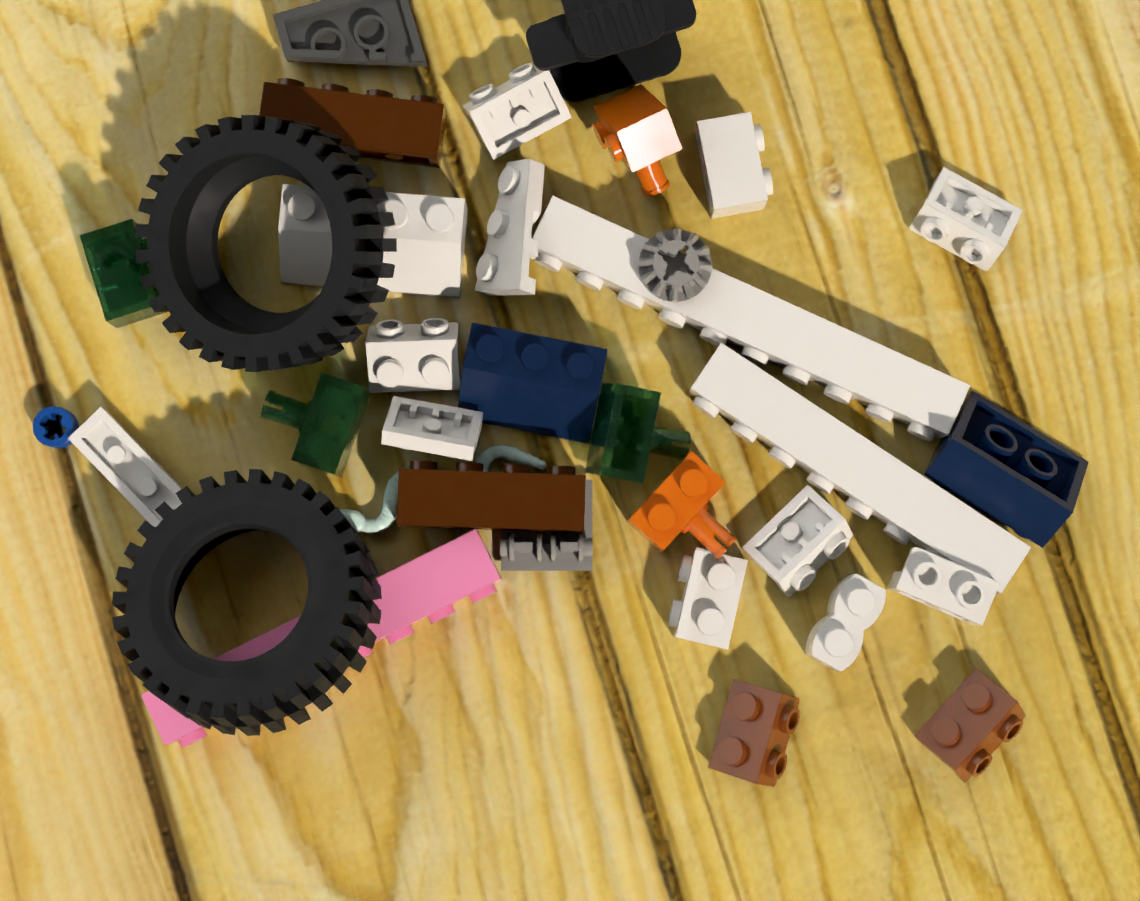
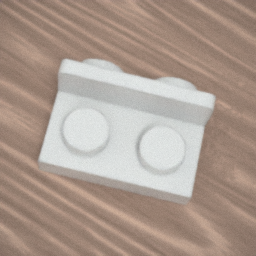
[463,62,572,160]
[909,167,1023,271]
[381,396,483,461]
[742,485,853,597]
[667,547,748,650]
[887,547,999,626]

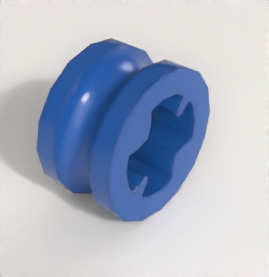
[33,406,79,449]

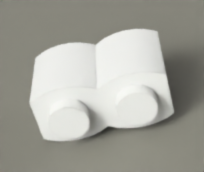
[805,574,886,672]

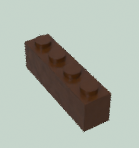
[259,78,447,168]
[397,461,586,533]

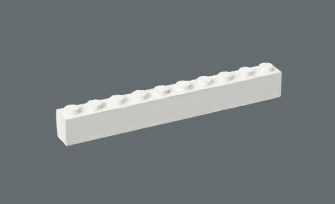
[532,195,971,442]

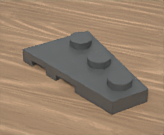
[273,0,428,67]

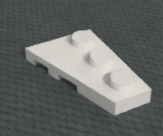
[474,159,545,296]

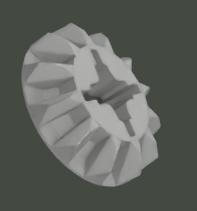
[638,227,713,302]

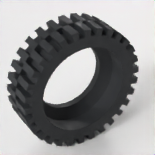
[135,115,397,372]
[112,469,382,736]

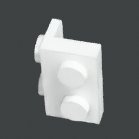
[365,318,461,393]

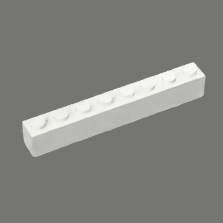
[688,343,1031,594]

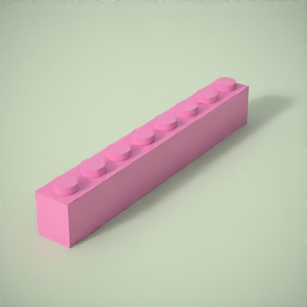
[141,529,502,748]

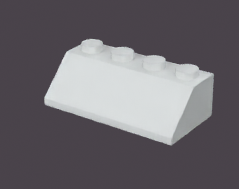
[278,184,468,298]

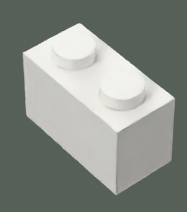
[694,112,773,219]

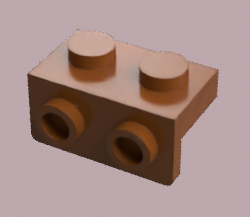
[914,668,1025,783]
[708,679,800,787]

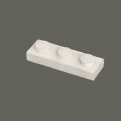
[68,407,183,527]

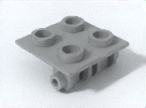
[500,480,593,571]

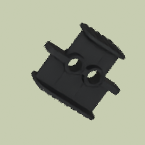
[526,0,696,102]

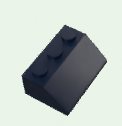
[458,323,608,444]
[924,391,1089,548]

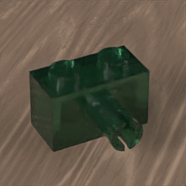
[80,219,167,328]
[261,372,371,478]
[585,383,691,483]

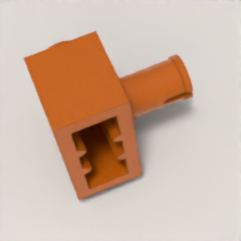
[592,84,683,196]
[628,451,737,560]

